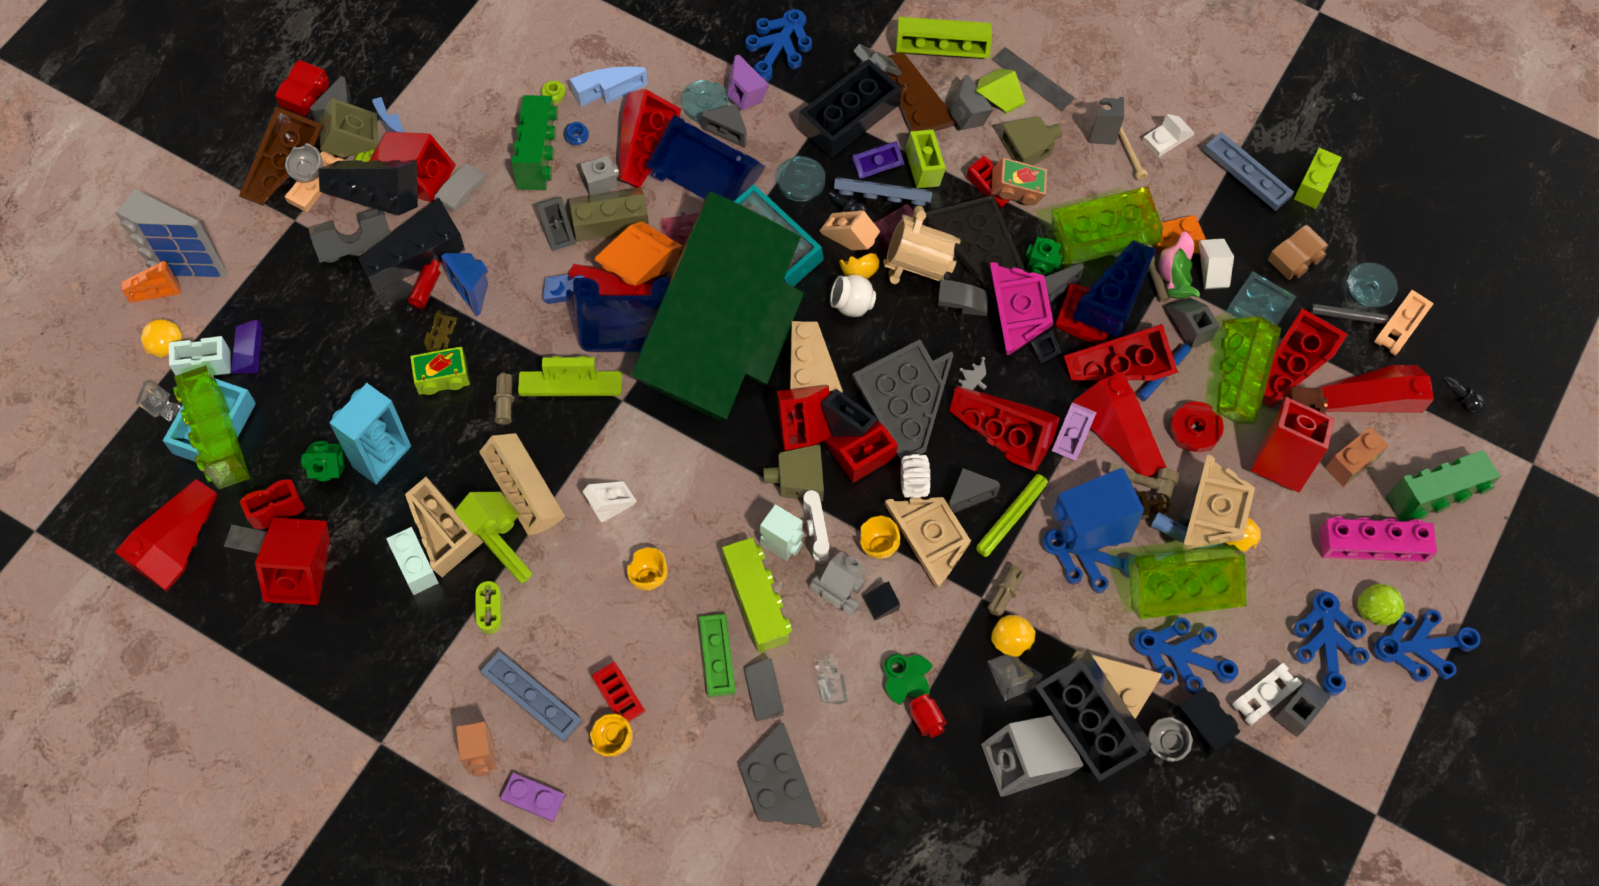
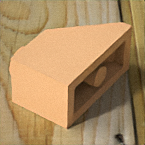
[820,211,880,250]

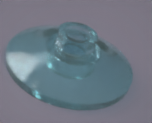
[1347,263,1398,307]

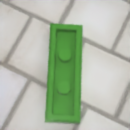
[699,613,736,698]

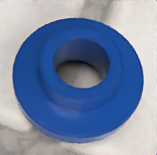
[565,122,589,145]

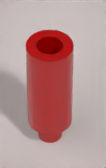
[408,259,441,308]

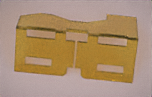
[424,310,457,352]

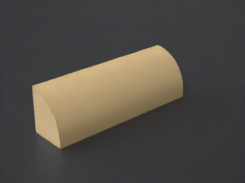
[480,433,565,536]

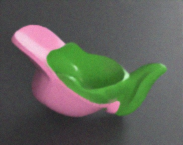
[1158,231,1200,299]

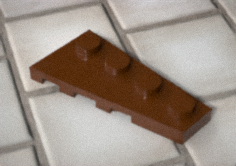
[884,52,957,132]

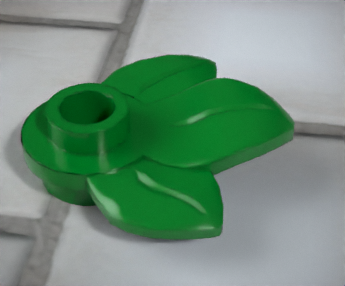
[883,654,933,705]

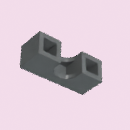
[309,208,391,263]

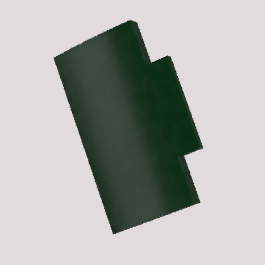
[630,191,804,421]

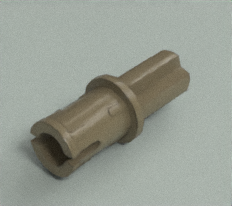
[493,373,514,425]
[988,565,1026,617]

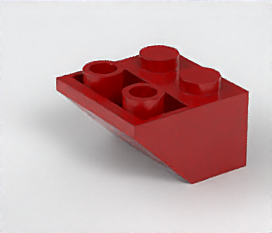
[777,385,833,450]
[824,421,898,483]

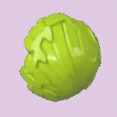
[1357,584,1405,627]

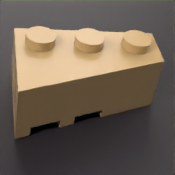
[790,321,843,394]
[405,477,483,577]
[1072,651,1162,718]

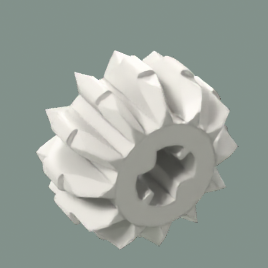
[900,454,931,498]

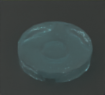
[681,80,729,123]
[777,157,825,201]

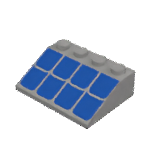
[115,189,228,278]

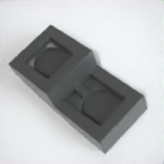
[854,44,902,76]
[938,279,989,316]

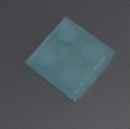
[1226,271,1296,337]

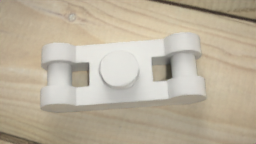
[803,490,829,564]
[1232,663,1303,726]

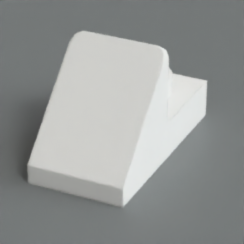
[1142,114,1194,158]
[583,481,637,522]

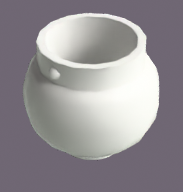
[830,275,876,317]

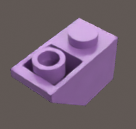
[727,54,769,110]

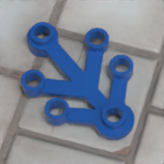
[746,9,812,82]
[1043,529,1145,593]
[1293,592,1369,696]
[1373,609,1481,682]
[1134,618,1238,695]

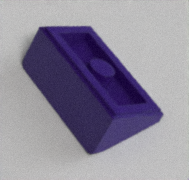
[849,141,904,179]
[231,320,263,374]

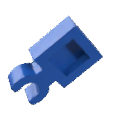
[543,274,588,304]

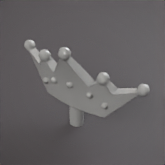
[954,357,987,391]

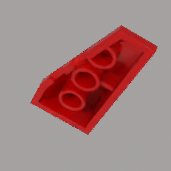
[618,89,682,188]
[568,264,669,325]
[1248,308,1348,408]
[1064,324,1178,381]
[1320,365,1434,413]
[1072,372,1167,477]
[949,386,1060,471]
[115,479,218,592]

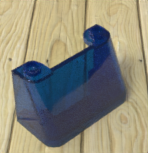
[646,114,765,202]
[573,277,671,352]

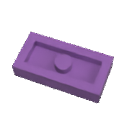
[501,773,566,823]

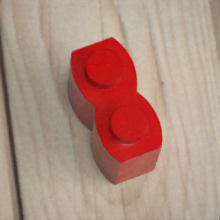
[275,60,329,116]
[240,479,305,529]

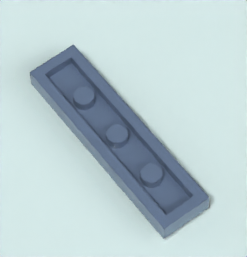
[1203,132,1294,211]
[834,177,932,206]
[480,651,583,743]

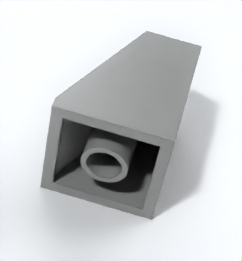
[981,715,1083,797]

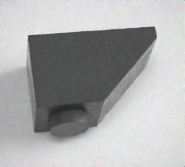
[950,75,993,130]

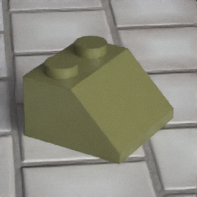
[320,98,378,158]

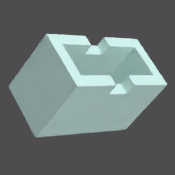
[169,336,231,380]
[760,504,804,561]
[387,527,438,595]

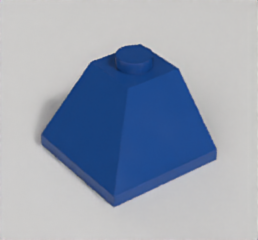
[441,253,488,317]

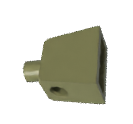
[1000,116,1062,166]
[763,445,824,501]

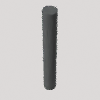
[1311,304,1389,325]

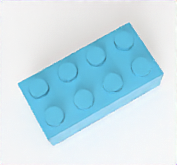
[329,383,411,484]

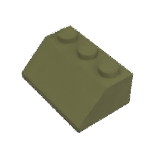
[569,187,649,242]

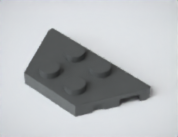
[740,723,822,828]

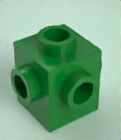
[1025,237,1063,277]
[301,441,345,481]

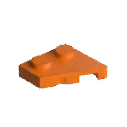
[1148,215,1206,255]
[121,261,181,303]

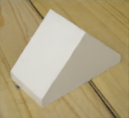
[1199,239,1234,289]

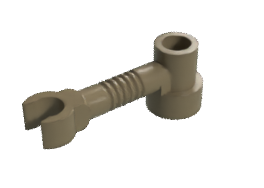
[1108,464,1180,499]

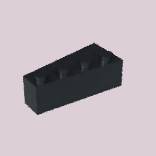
[319,160,418,216]
[358,198,465,293]

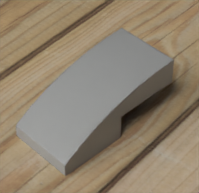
[434,163,486,212]

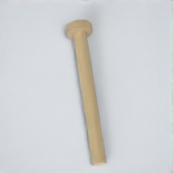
[1119,126,1148,180]

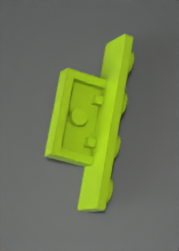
[518,356,623,396]

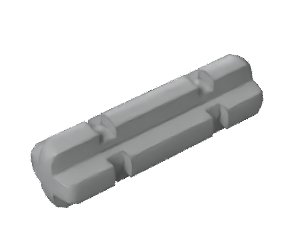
[810,576,859,615]

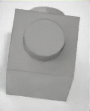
[580,156,619,195]
[820,551,868,599]

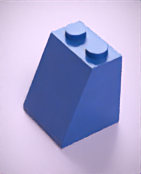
[1052,468,1144,552]

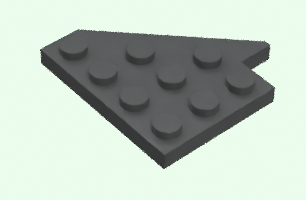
[852,339,953,463]

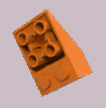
[595,221,682,286]

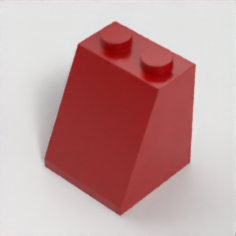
[369,132,456,203]
[1251,397,1335,493]
[255,518,330,605]

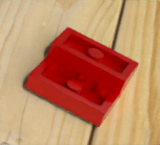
[1056,283,1119,344]

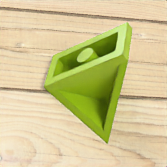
[976,69,1025,114]

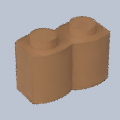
[1268,225,1328,280]

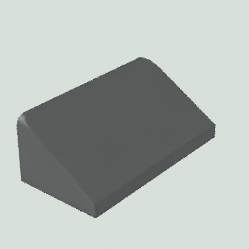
[744,658,784,722]

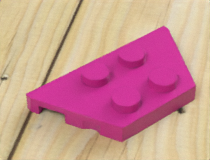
[990,262,1053,355]

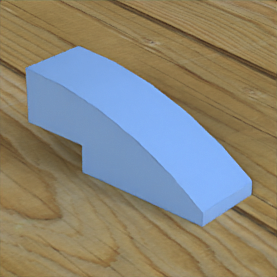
[570,66,648,107]

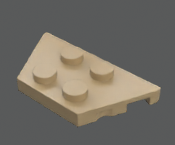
[1183,455,1255,550]
[885,497,971,589]

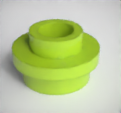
[542,81,566,104]

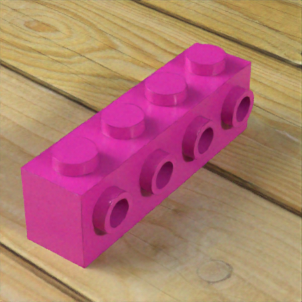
[1319,516,1437,562]

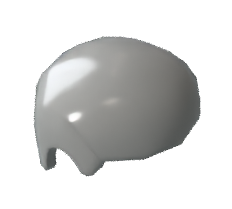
[285,143,324,183]
[1148,717,1193,762]

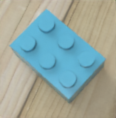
[163,374,256,470]

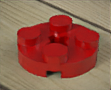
[1170,401,1224,452]

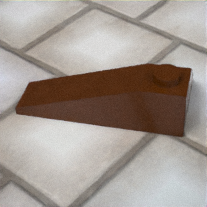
[239,106,323,206]

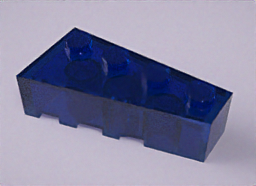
[1072,240,1156,337]

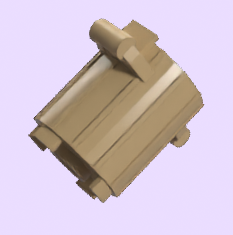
[883,206,960,284]

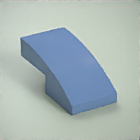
[372,97,404,132]

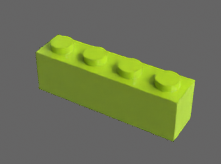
[896,17,992,58]
[722,537,792,653]

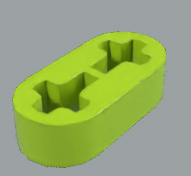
[475,581,502,634]

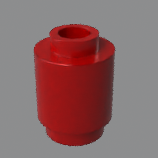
[909,694,947,738]

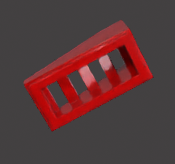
[966,155,1012,208]
[591,662,645,722]

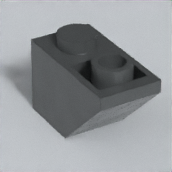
[1167,297,1220,349]
[1274,678,1331,737]

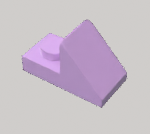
[1052,403,1097,461]

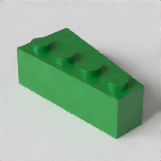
[511,95,558,191]
[1386,450,1501,522]

